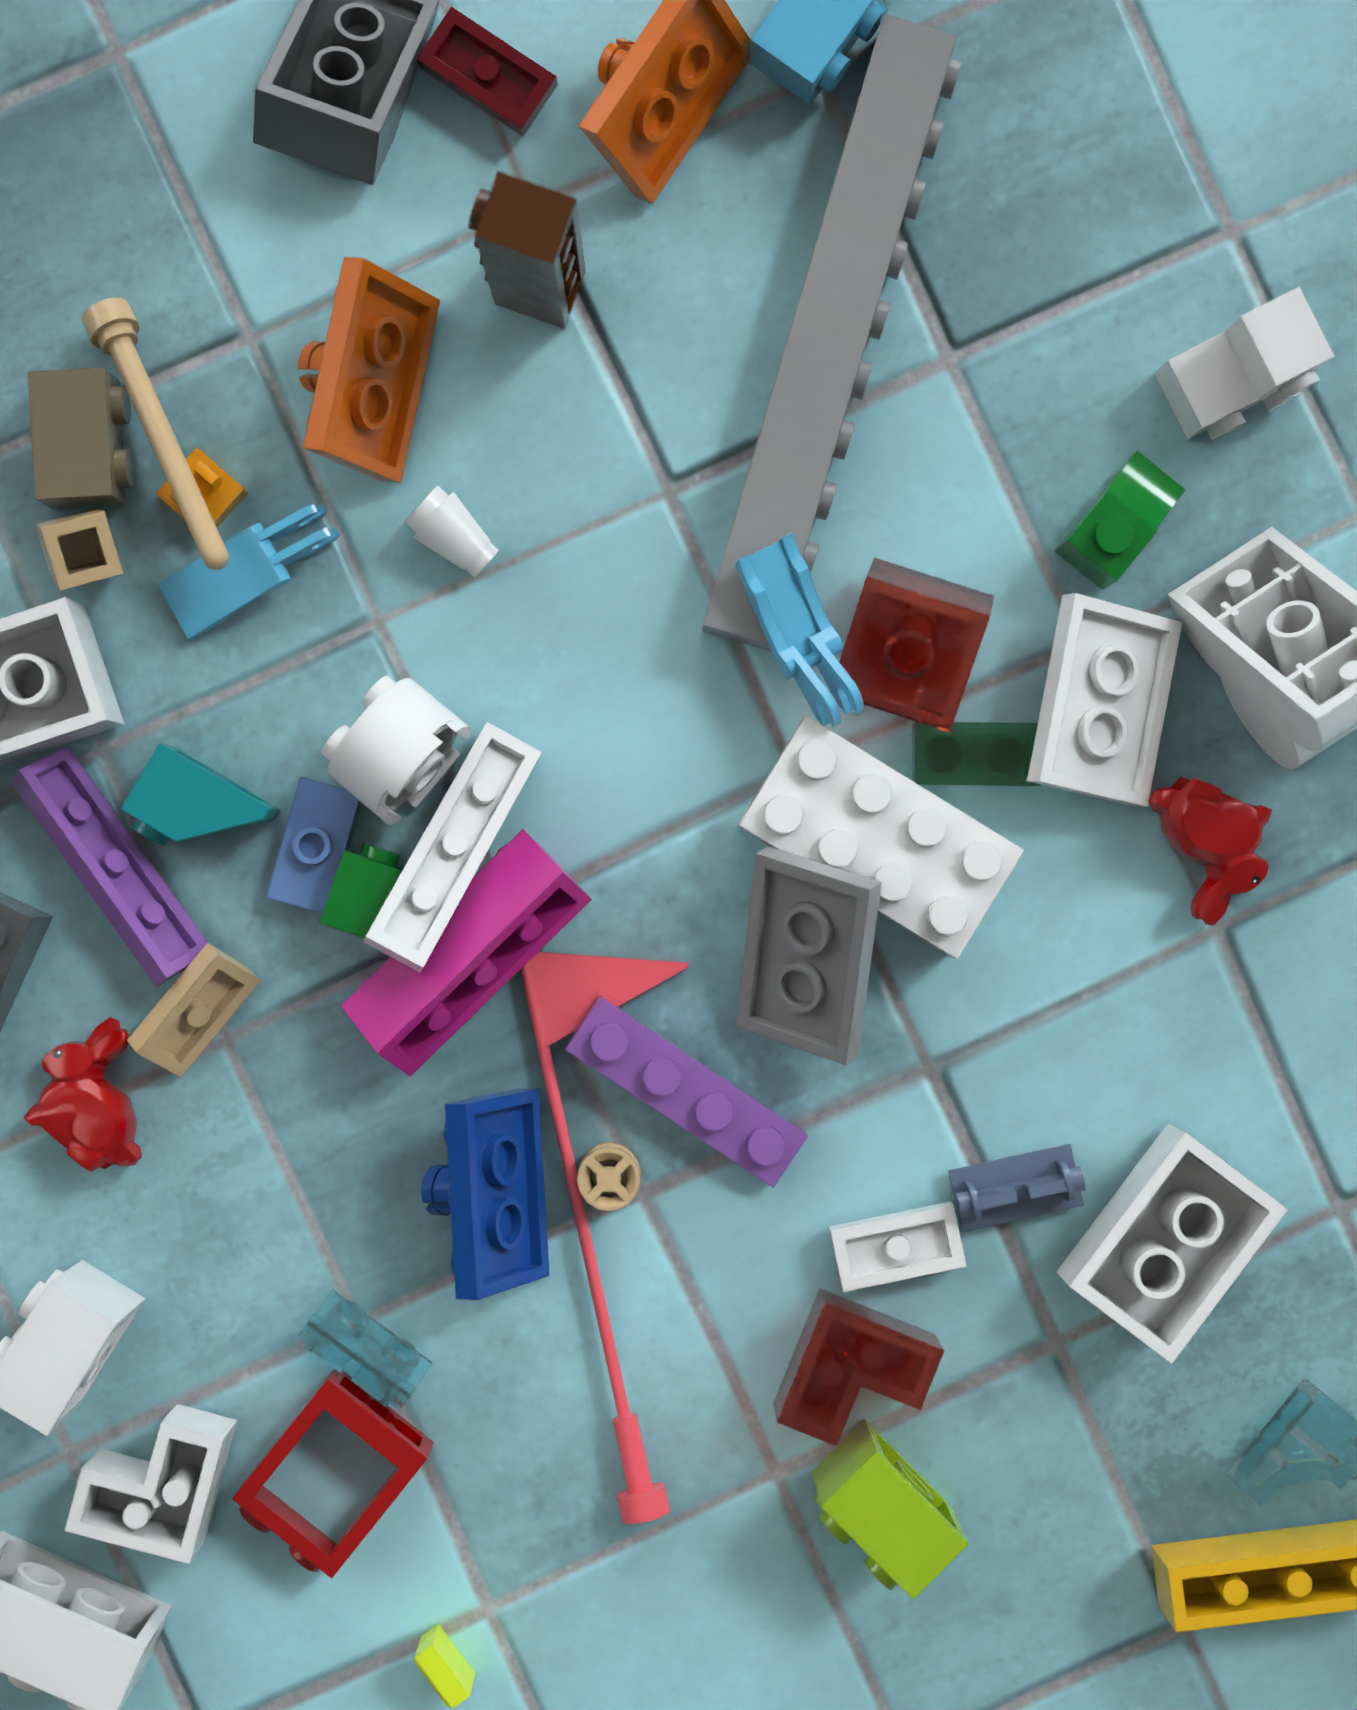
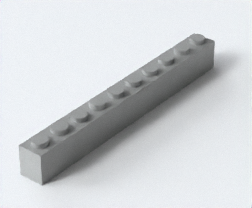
[702,14,962,652]

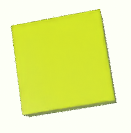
[414,1623,475,1709]

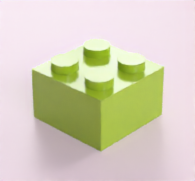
[812,1419,969,1600]

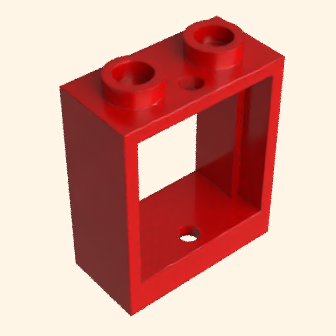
[232,1365,434,1579]

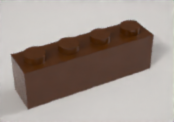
[469,171,586,329]

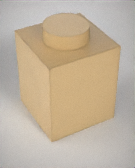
[35,508,123,591]

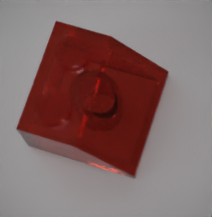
[830,557,994,732]

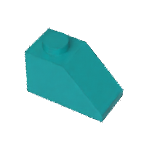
[121,743,280,846]

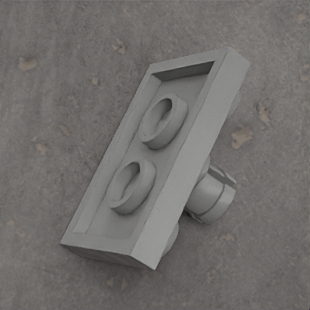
[736,846,882,1066]

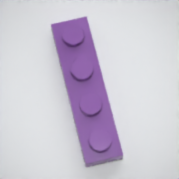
[9,746,207,987]
[565,995,808,1188]

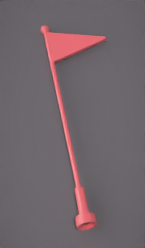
[520,952,689,1524]

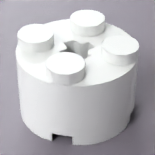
[321,676,471,825]

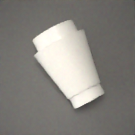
[404,485,499,578]

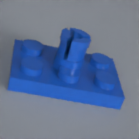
[421,1089,550,1300]

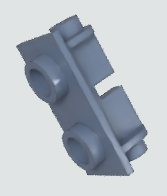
[948,1144,1086,1232]

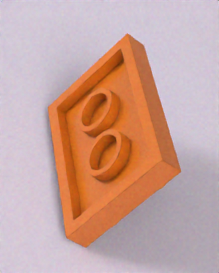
[579,0,750,204]
[297,257,440,483]

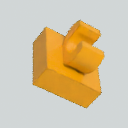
[155,447,248,528]

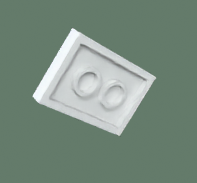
[1027,593,1183,807]

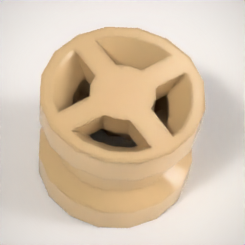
[577,1141,641,1211]

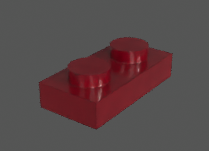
[417,6,558,137]

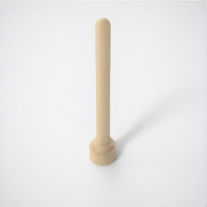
[82,298,229,570]

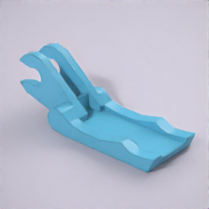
[158,504,340,641]
[735,532,864,727]

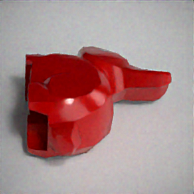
[1148,777,1272,926]
[23,1017,142,1172]

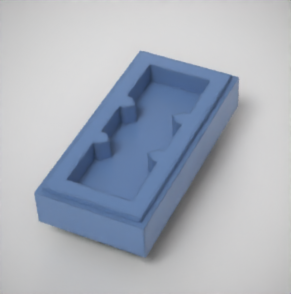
[266,777,361,913]

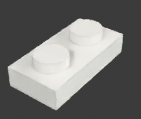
[829,1201,967,1292]

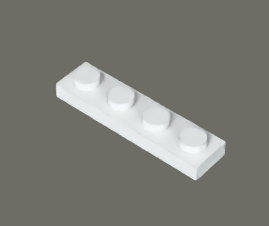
[363,722,542,973]

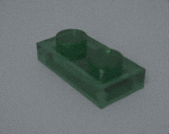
[912,722,1040,787]

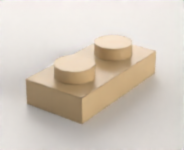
[127,942,261,1078]

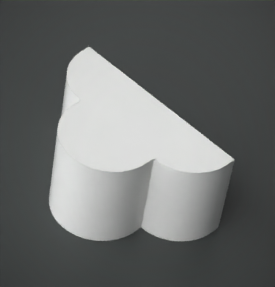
[1168,527,1357,770]

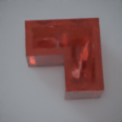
[773,1288,945,1446]

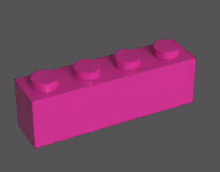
[341,829,592,1076]

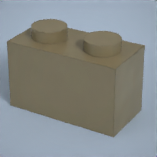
[28,367,135,509]

